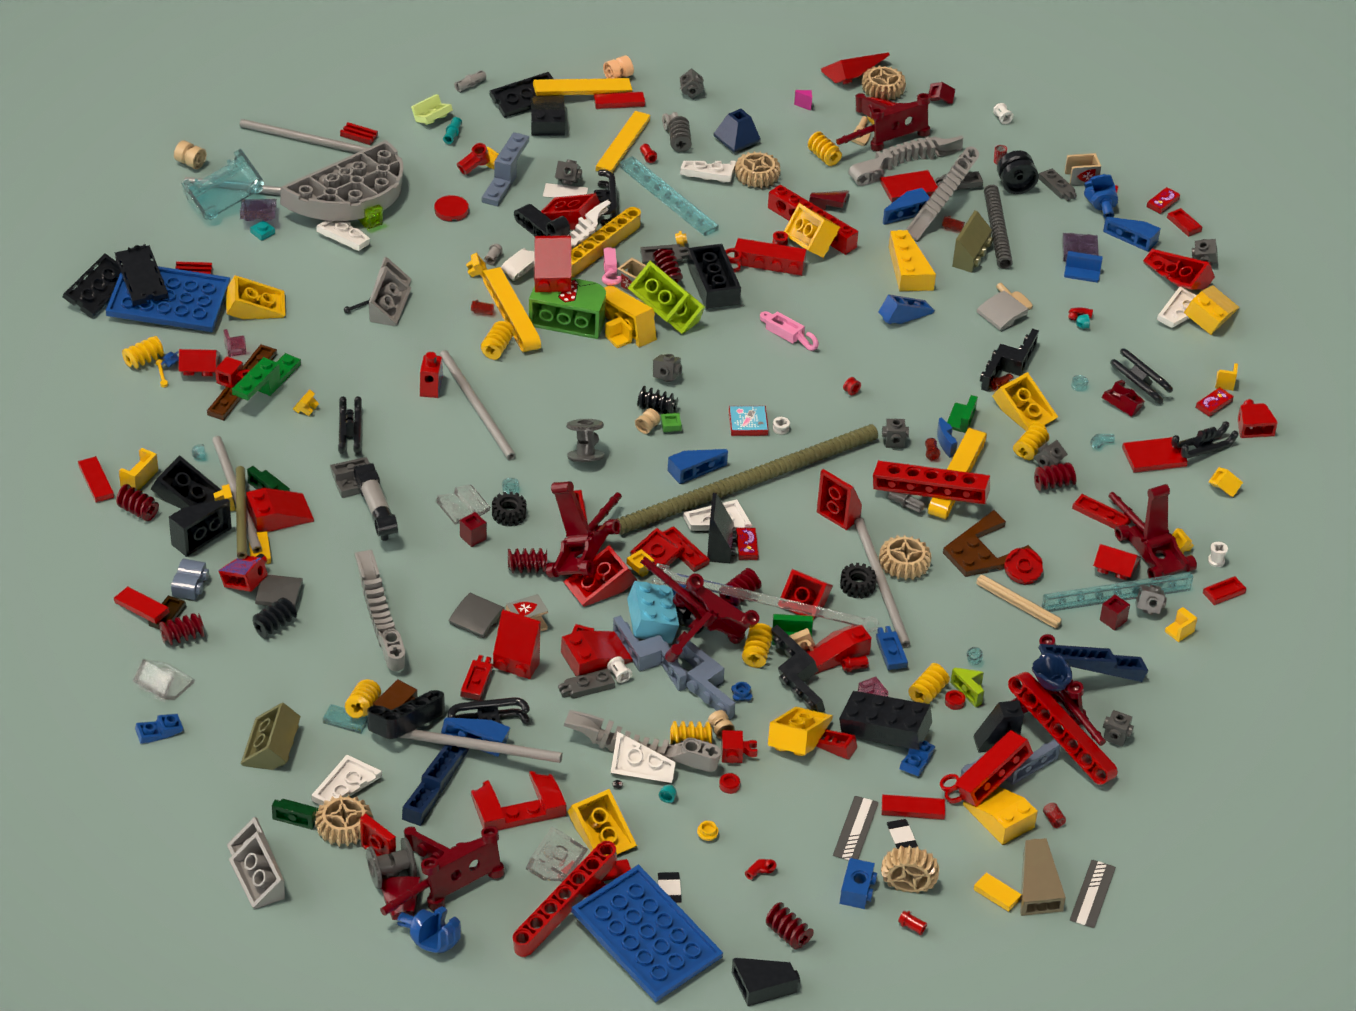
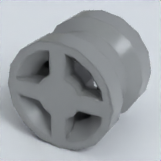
[662,112,678,130]

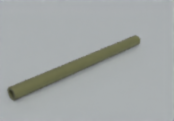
[236,466,247,559]

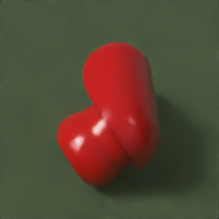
[1068,307,1093,320]
[745,859,777,880]

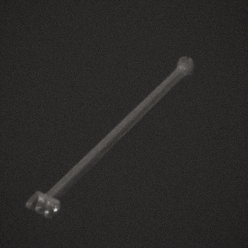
[652,563,879,633]

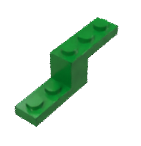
[232,353,301,401]

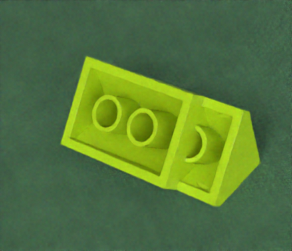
[628,261,705,334]

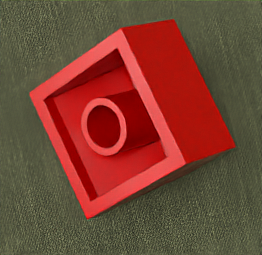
[179,349,220,376]
[1093,544,1141,580]
[777,569,833,620]

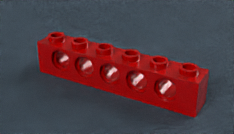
[768,184,859,255]
[873,460,990,504]

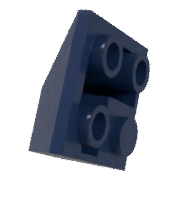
[714,109,761,153]

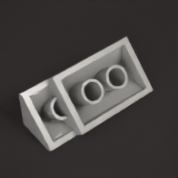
[369,257,411,326]
[227,817,285,909]

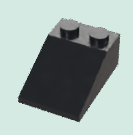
[530,96,565,136]
[151,455,221,509]
[707,493,737,564]
[169,499,232,557]

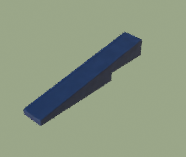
[1038,644,1149,682]
[402,745,469,826]

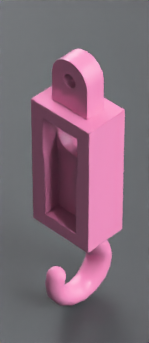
[602,247,622,286]
[760,311,819,351]

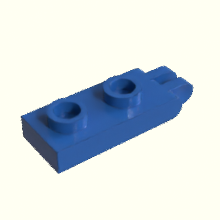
[876,626,908,670]

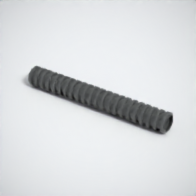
[984,185,1013,269]

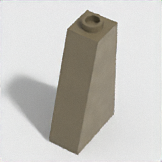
[1020,838,1066,916]

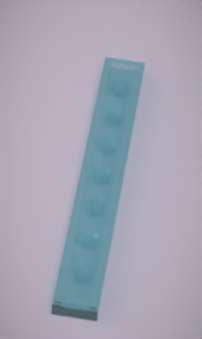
[619,156,719,236]
[1041,572,1193,612]

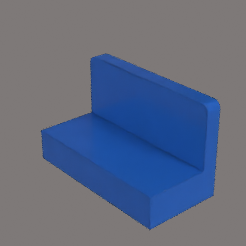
[1064,251,1103,283]

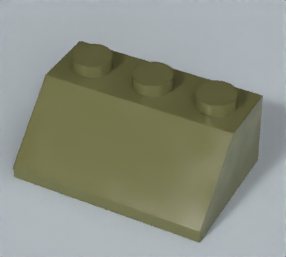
[952,210,993,273]
[241,702,301,770]

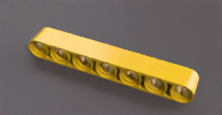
[571,207,641,278]
[482,267,541,352]
[928,428,987,519]

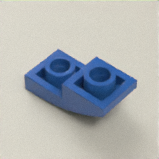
[937,417,957,458]
[135,714,183,744]
[899,740,936,776]

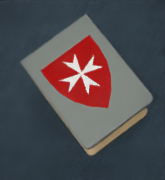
[1065,153,1101,186]
[616,258,646,299]
[506,594,548,632]

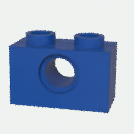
[839,858,877,909]

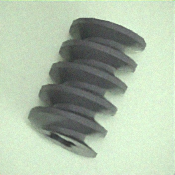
[668,116,692,152]

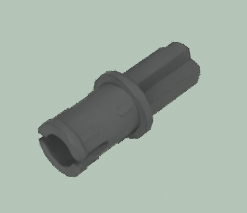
[888,492,925,513]

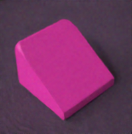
[794,90,812,110]

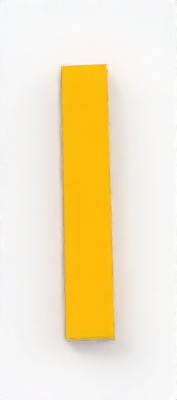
[533,78,633,96]
[595,111,650,173]

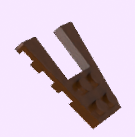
[943,510,1034,577]

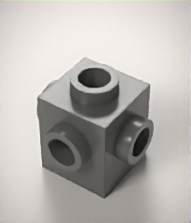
[680,68,704,98]
[555,159,582,185]
[1192,239,1218,264]
[653,354,682,382]
[882,418,909,448]
[1034,440,1068,468]
[1135,585,1167,615]
[1103,710,1134,747]

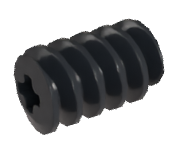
[637,386,678,414]
[252,597,297,638]

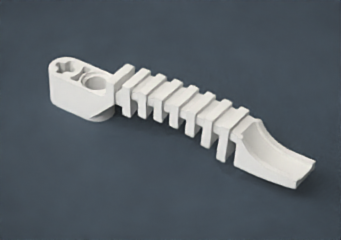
[501,200,611,281]

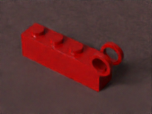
[725,238,807,276]
[940,730,1033,807]

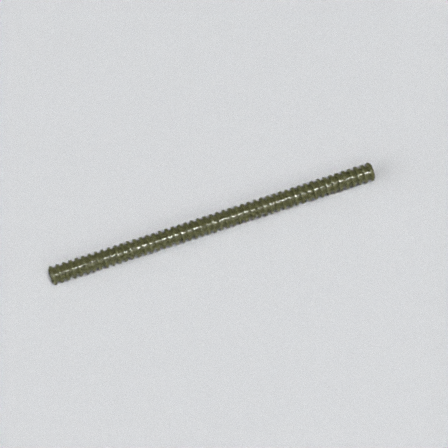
[616,424,878,535]

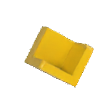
[605,317,633,348]
[1215,363,1238,391]
[1208,467,1243,497]
[1165,607,1197,642]

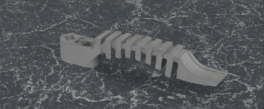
[848,135,964,186]
[906,146,979,241]
[354,550,405,671]
[564,710,721,772]

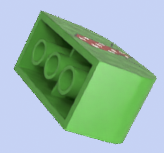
[529,278,606,339]

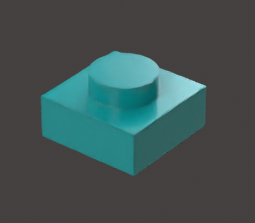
[250,220,275,241]

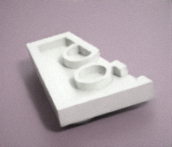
[680,161,736,183]

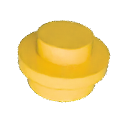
[675,230,688,247]
[697,821,719,841]

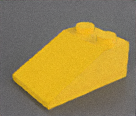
[784,203,840,258]
[226,275,285,320]
[1184,285,1240,335]
[992,372,1058,431]
[768,707,833,756]
[963,786,1038,845]
[567,789,637,855]

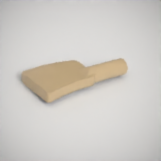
[851,116,870,146]
[996,283,1033,310]

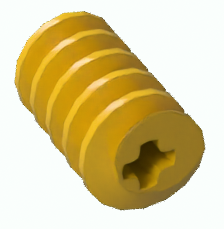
[808,131,842,166]
[481,321,515,360]
[122,335,164,369]
[1013,422,1050,460]
[742,623,773,668]
[908,663,950,704]
[345,679,381,718]
[670,721,712,745]

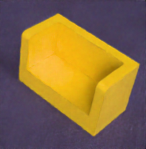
[119,448,159,490]

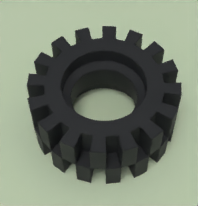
[492,491,527,526]
[840,563,876,599]

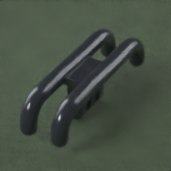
[593,170,617,226]
[1110,348,1173,404]
[338,396,362,454]
[1171,421,1239,459]
[448,697,530,725]

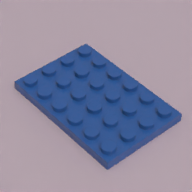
[106,266,231,332]
[571,864,723,1002]

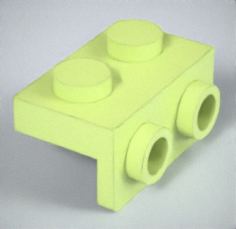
[411,94,453,125]

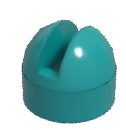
[1076,314,1090,329]
[659,785,677,803]

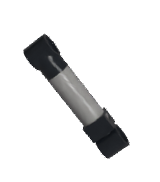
[354,463,398,541]

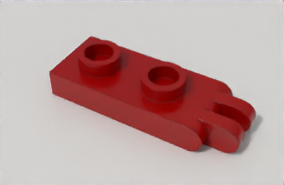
[460,655,493,701]

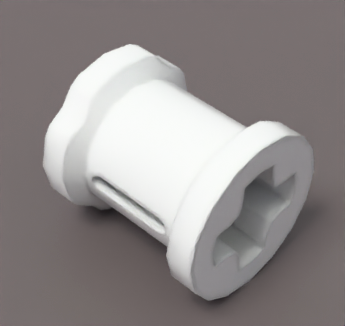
[993,103,1013,124]
[1208,541,1228,567]
[607,656,632,683]

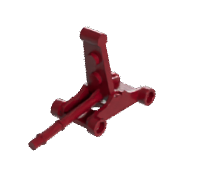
[836,93,930,151]
[546,481,622,578]
[1108,484,1197,583]
[640,556,760,663]
[1011,634,1106,746]
[380,826,505,916]

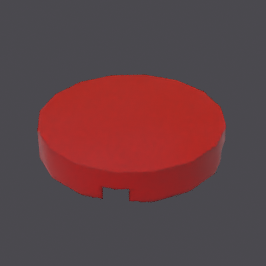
[434,195,469,221]
[1004,548,1043,585]

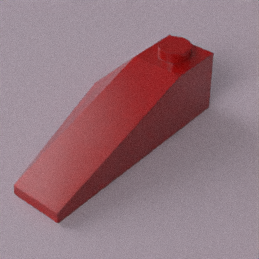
[821,52,890,85]
[1143,249,1215,290]
[807,625,872,674]

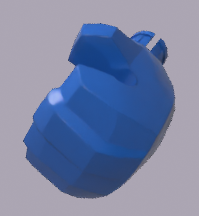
[1084,174,1118,218]
[397,906,461,953]

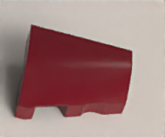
[809,190,849,210]
[1101,380,1145,417]
[379,876,420,920]

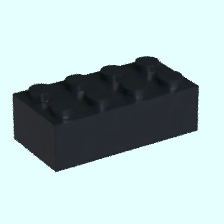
[687,243,741,309]
[839,691,932,750]

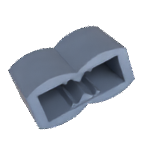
[171,558,209,600]

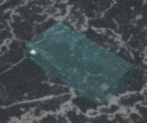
[323,704,368,734]

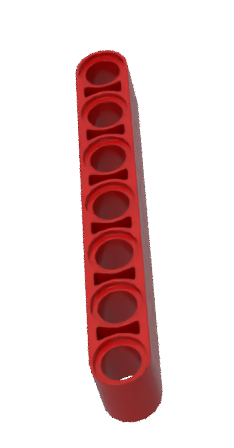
[1008,672,1118,785]
[512,841,617,957]

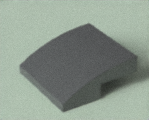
[330,457,370,498]
[255,574,303,607]
[448,593,505,638]

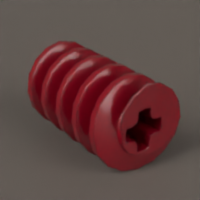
[652,249,683,283]
[1034,462,1077,491]
[116,484,159,521]
[508,548,547,573]
[719,568,762,606]
[159,613,204,645]
[766,902,814,949]

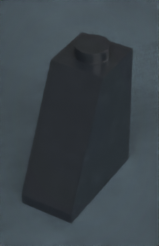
[973,700,1024,753]
[731,958,800,1006]

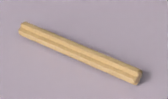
[976,575,1062,628]

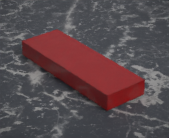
[594,92,645,109]
[78,456,114,502]
[1072,494,1131,529]
[663,526,710,572]
[114,586,170,624]
[881,794,945,820]

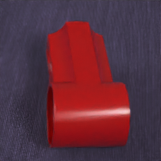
[457,143,490,175]

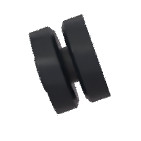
[997,150,1039,194]

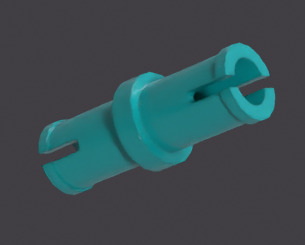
[443,117,462,144]

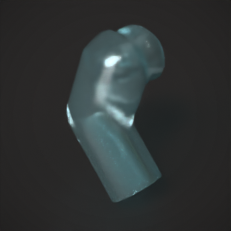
[1090,434,1115,449]

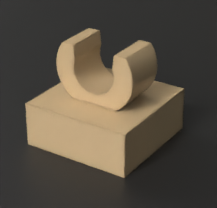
[789,628,815,651]

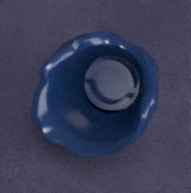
[1032,652,1072,691]

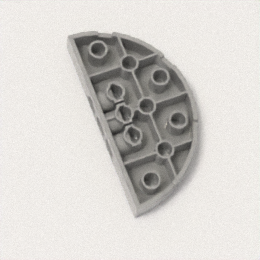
[280,140,403,222]

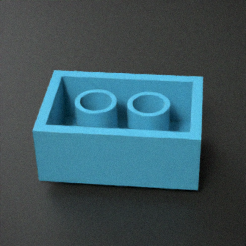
[627,581,679,644]

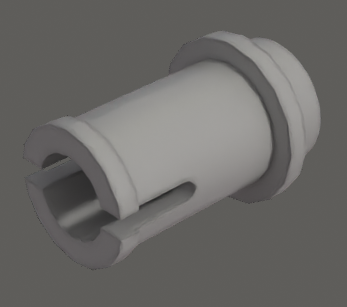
[484,243,503,265]

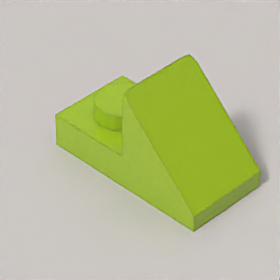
[950,667,984,707]

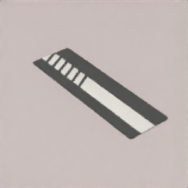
[833,796,879,860]
[1070,860,1116,928]

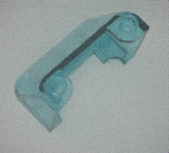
[181,149,264,220]

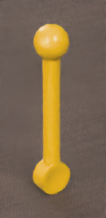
[156,359,168,388]

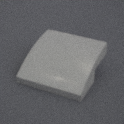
[976,290,1029,331]

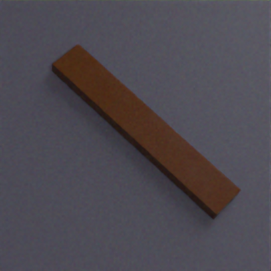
[207,344,277,421]

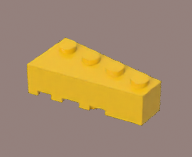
[888,230,936,292]
[604,286,657,348]

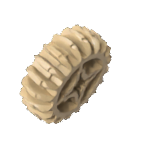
[862,66,906,101]
[735,151,781,189]
[879,535,932,581]
[315,794,373,847]
[881,845,940,894]

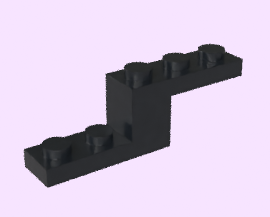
[980,328,1039,392]
[771,625,825,713]

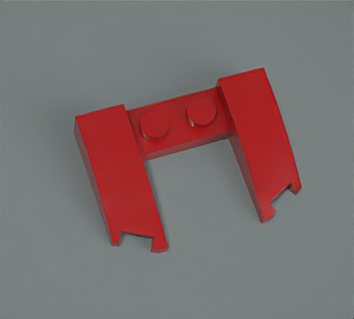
[471,771,567,830]

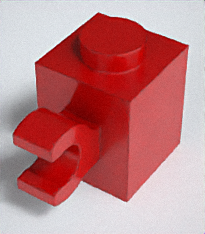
[215,356,250,388]
[721,730,758,763]

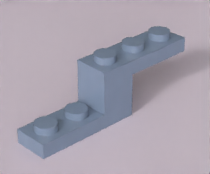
[482,132,529,207]
[613,615,687,691]
[676,641,735,720]
[960,740,1060,785]

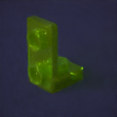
[358,204,383,230]

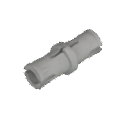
[454,70,486,92]

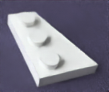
[317,221,370,251]
[1156,286,1197,328]
[683,499,752,531]
[610,731,676,783]
[311,755,382,805]

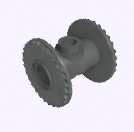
[566,419,604,462]
[366,837,417,888]

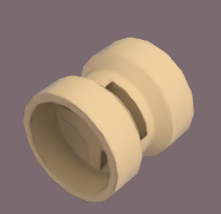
[635,408,661,434]
[708,710,735,739]

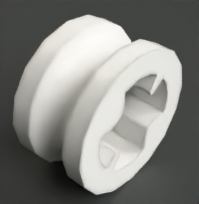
[773,417,790,435]

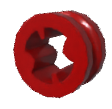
[772,231,788,246]
[843,377,861,396]

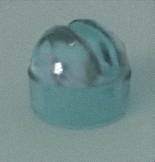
[191,444,206,459]
[967,647,983,665]

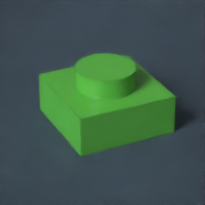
[661,413,682,432]

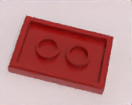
[880,170,938,203]
[1122,437,1188,473]

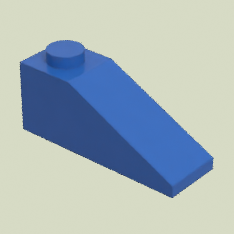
[883,188,930,225]
[1103,217,1161,252]
[878,294,935,324]
[667,449,728,484]
[441,717,510,757]

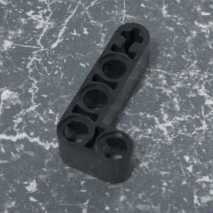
[514,204,570,236]
[367,690,445,739]

